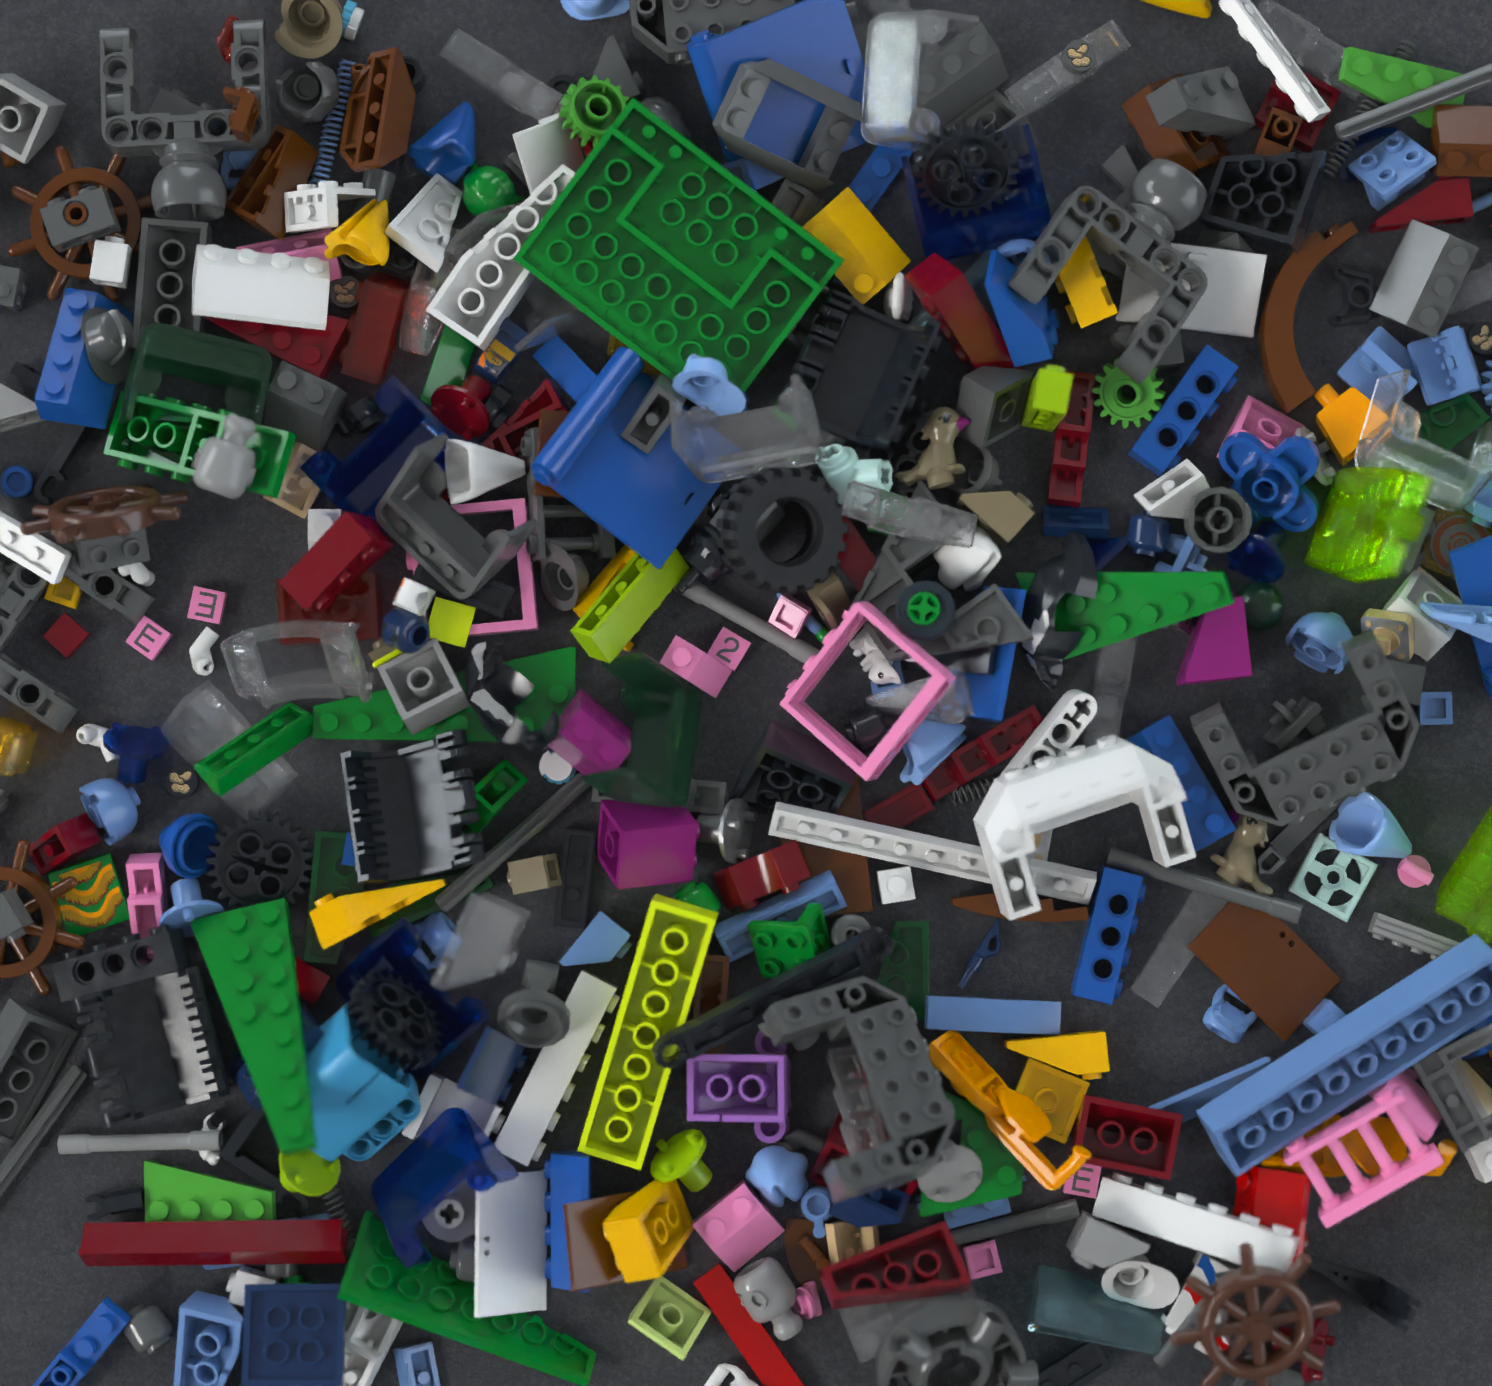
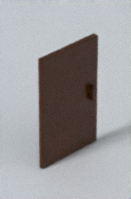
[780,774,873,916]
[1187,885,1341,1041]
[563,1183,687,1292]

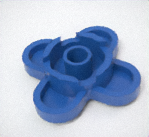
[1219,432,1320,532]

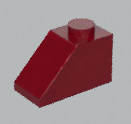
[29,812,102,876]

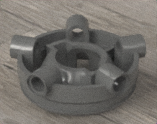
[875,1296,1039,1386]

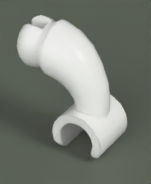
[199,1112,227,1165]

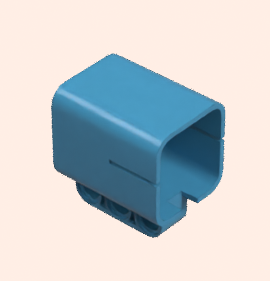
[307,1003,421,1161]

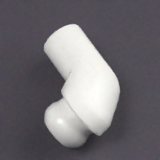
[118,562,155,586]
[189,626,220,676]
[76,723,122,763]

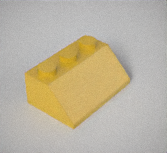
[802,187,911,305]

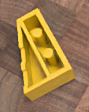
[1048,236,1118,328]

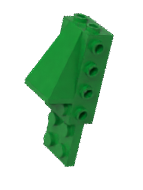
[103,390,296,499]

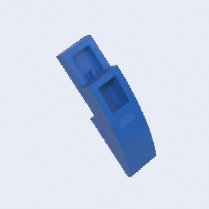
[33,1297,132,1386]

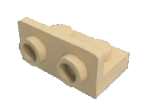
[263,441,335,519]

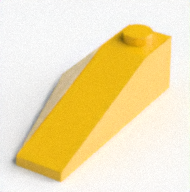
[309,878,448,949]

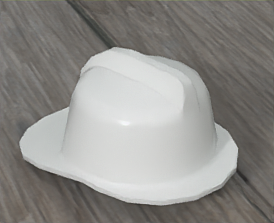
[1101,1254,1180,1309]

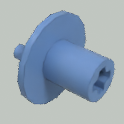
[159,878,225,937]

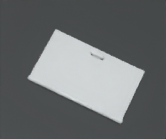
[1116,242,1267,338]
[474,1169,548,1318]

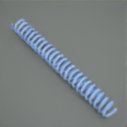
[309,59,356,188]

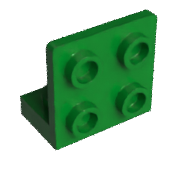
[748,903,833,978]

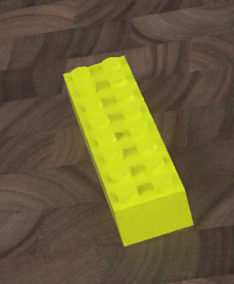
[577,893,719,1170]

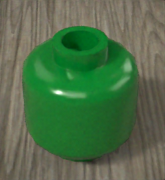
[673,880,721,920]

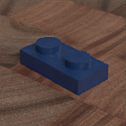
[1042,505,1110,539]

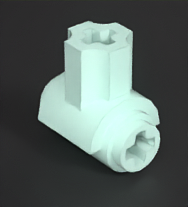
[818,444,893,511]

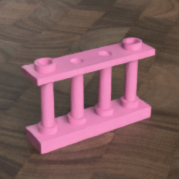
[1283,1086,1444,1229]

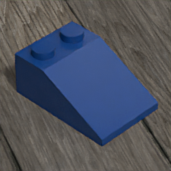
[984,250,1061,367]

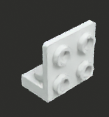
[284,181,376,233]

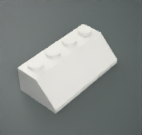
[192,244,330,330]

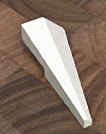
[344,1302,403,1386]

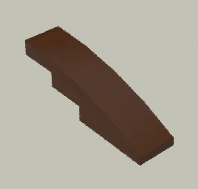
[950,892,1089,922]
[693,955,730,1054]

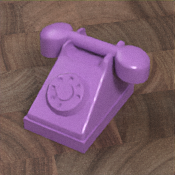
[687,1031,793,1143]

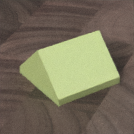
[628,1276,712,1360]

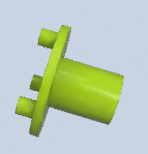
[650,1129,712,1192]
[279,1150,341,1196]

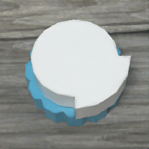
[341,0,365,41]
[539,750,577,784]

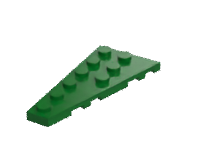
[1016,571,1235,660]

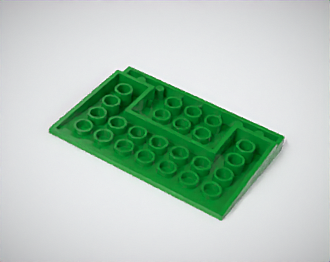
[513,98,845,420]

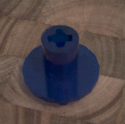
[1226,521,1287,583]
[102,723,169,784]

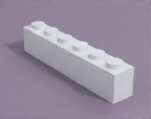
[492,969,620,1166]
[1092,1172,1300,1273]

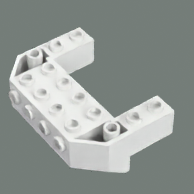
[973,735,1196,921]

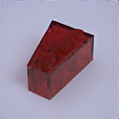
[339,272,416,385]

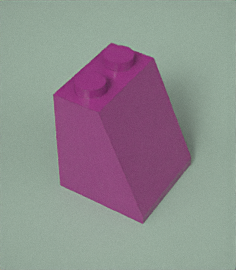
[1176,592,1252,686]
[548,689,631,781]
[596,799,700,889]

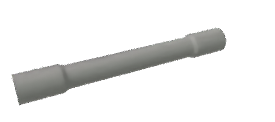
[673,581,820,664]
[57,1130,224,1154]

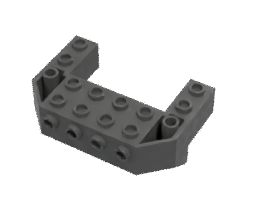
[629,0,802,65]
[1190,629,1420,826]
[763,976,955,1204]

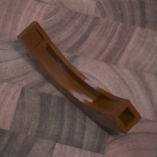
[1259,221,1358,415]

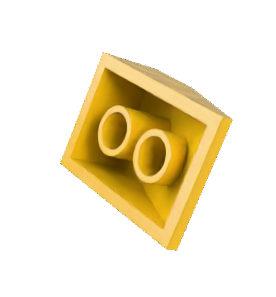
[603,1179,695,1283]

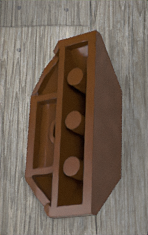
[339,47,416,172]

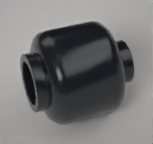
[843,707,893,754]

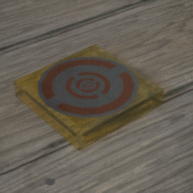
[1420,503,1492,580]

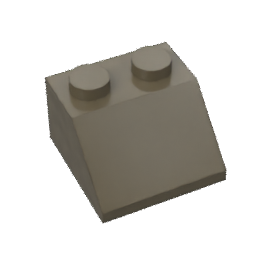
[955,491,1035,548]

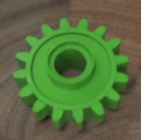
[559,75,629,147]
[1092,357,1166,429]

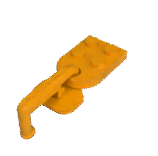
[929,1030,1091,1190]
[1261,1114,1457,1177]

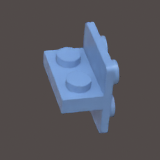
[1348,131,1437,211]
[1407,325,1482,405]
[1337,326,1418,414]

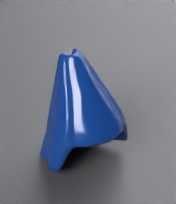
[407,102,476,185]

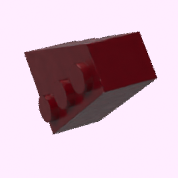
[279,511,396,613]

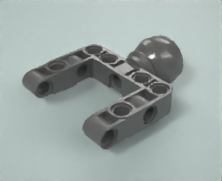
[99,19,271,222]
[1008,158,1208,384]
[0,532,155,733]

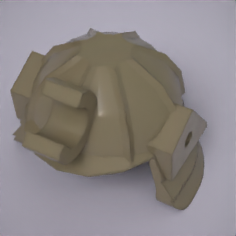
[275,0,343,59]

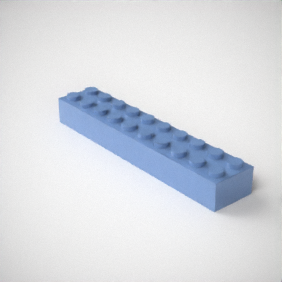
[1196,934,1492,1177]

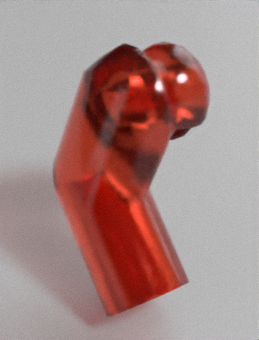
[216,15,240,63]

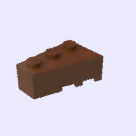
[226,124,319,241]

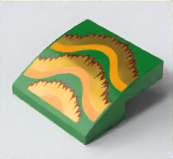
[48,851,129,936]

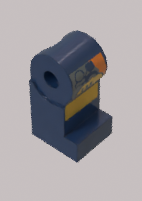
[474,317,533,385]

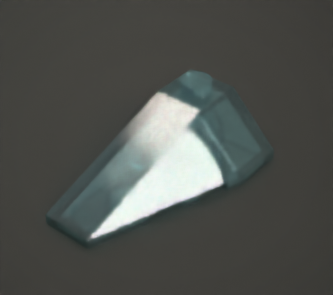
[1028,1264,1163,1355]

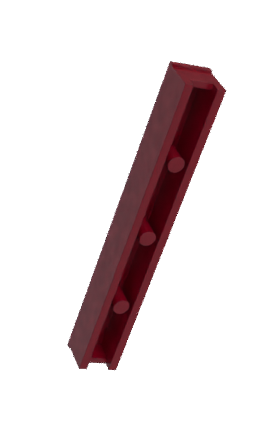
[78,1219,348,1267]

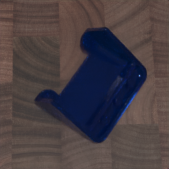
[371,1107,519,1269]

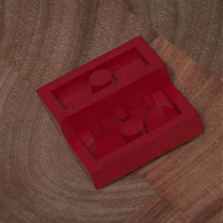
[1254,71,1341,153]

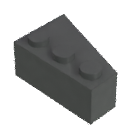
[1145,66,1256,142]

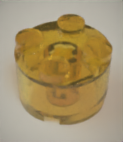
[0,716,39,777]

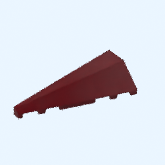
[441,378,571,504]

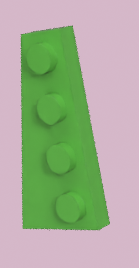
[1338,46,1465,128]
[144,1159,276,1222]

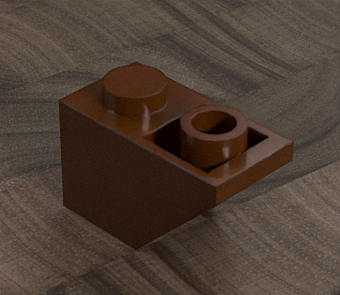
[1251,107,1303,155]

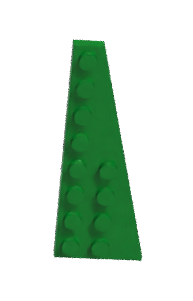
[313,647,577,742]
[191,898,318,1156]
[337,1210,596,1386]

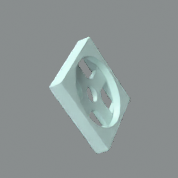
[1288,833,1378,922]

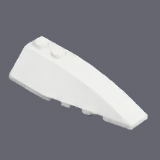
[426,164,575,351]

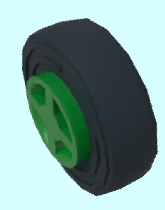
[895,581,956,641]

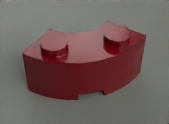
[713,840,811,911]

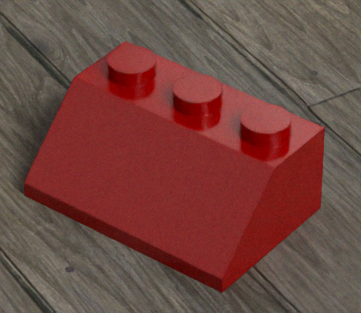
[1229,1164,1311,1265]

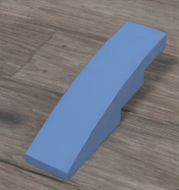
[924,995,1061,1035]

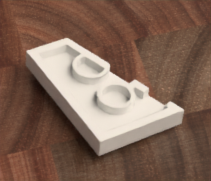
[384,173,463,273]

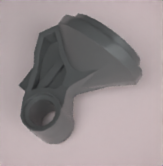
[498,958,570,1048]

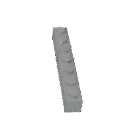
[1368,912,1460,960]

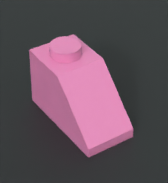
[659,635,732,699]

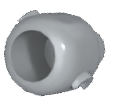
[192,414,256,499]
[734,1257,803,1341]

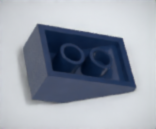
[456,1027,528,1105]

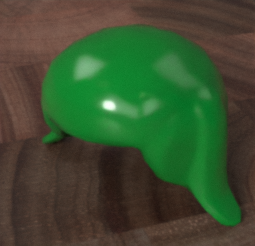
[463,162,526,220]

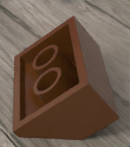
[1121,73,1231,177]
[1429,104,1492,177]

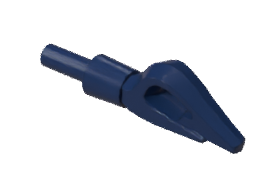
[957,917,1001,989]

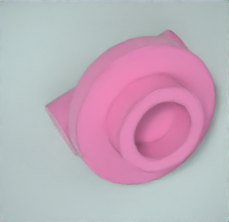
[1397,855,1434,888]
[792,1281,823,1320]

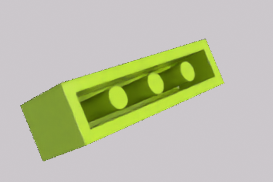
[1021,365,1073,432]
[570,548,690,663]

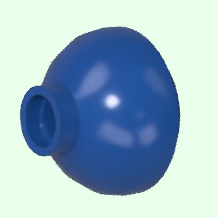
[159,813,219,879]

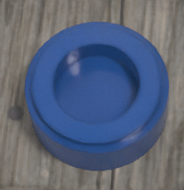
[0,466,36,499]

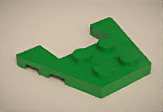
[919,1090,1024,1217]

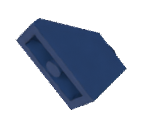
[829,1187,911,1228]

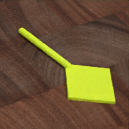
[372,597,476,668]

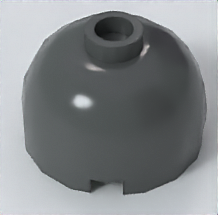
[1183,487,1252,553]

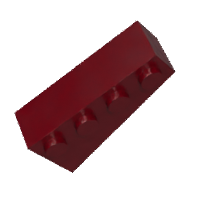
[904,252,1022,374]
[203,315,354,381]
[820,1221,972,1310]

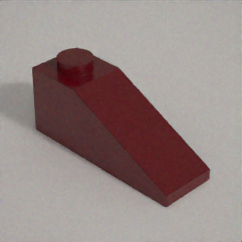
[1369,176,1474,233]

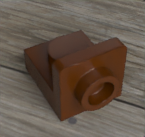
[222,86,261,142]

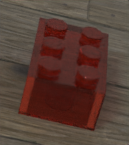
[276,572,382,647]

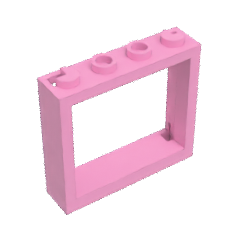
[406,498,539,641]
[780,601,957,781]

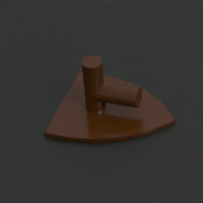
[784,1218,830,1292]

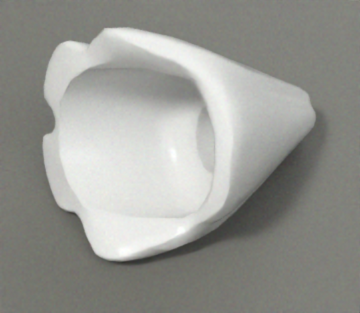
[445,439,526,504]
[933,526,1001,592]

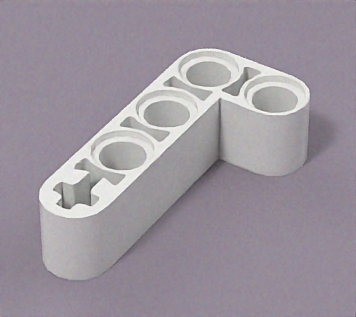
[1000,689,1097,777]

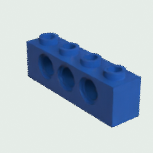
[1128,344,1239,476]
[1070,867,1146,1005]

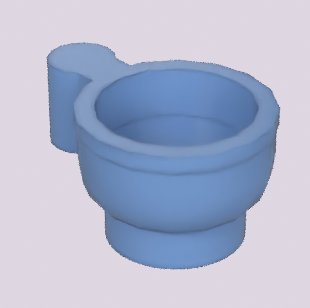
[801,1186,834,1238]

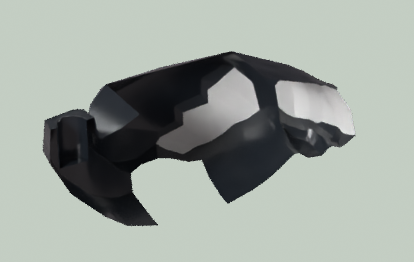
[1020,531,1098,690]
[465,642,559,752]

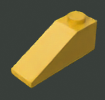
[1004,1030,1110,1080]

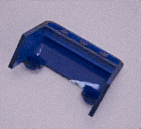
[901,124,1051,261]

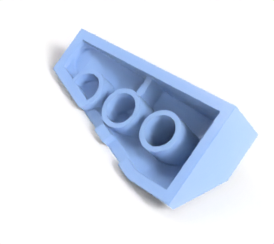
[1420,602,1492,643]

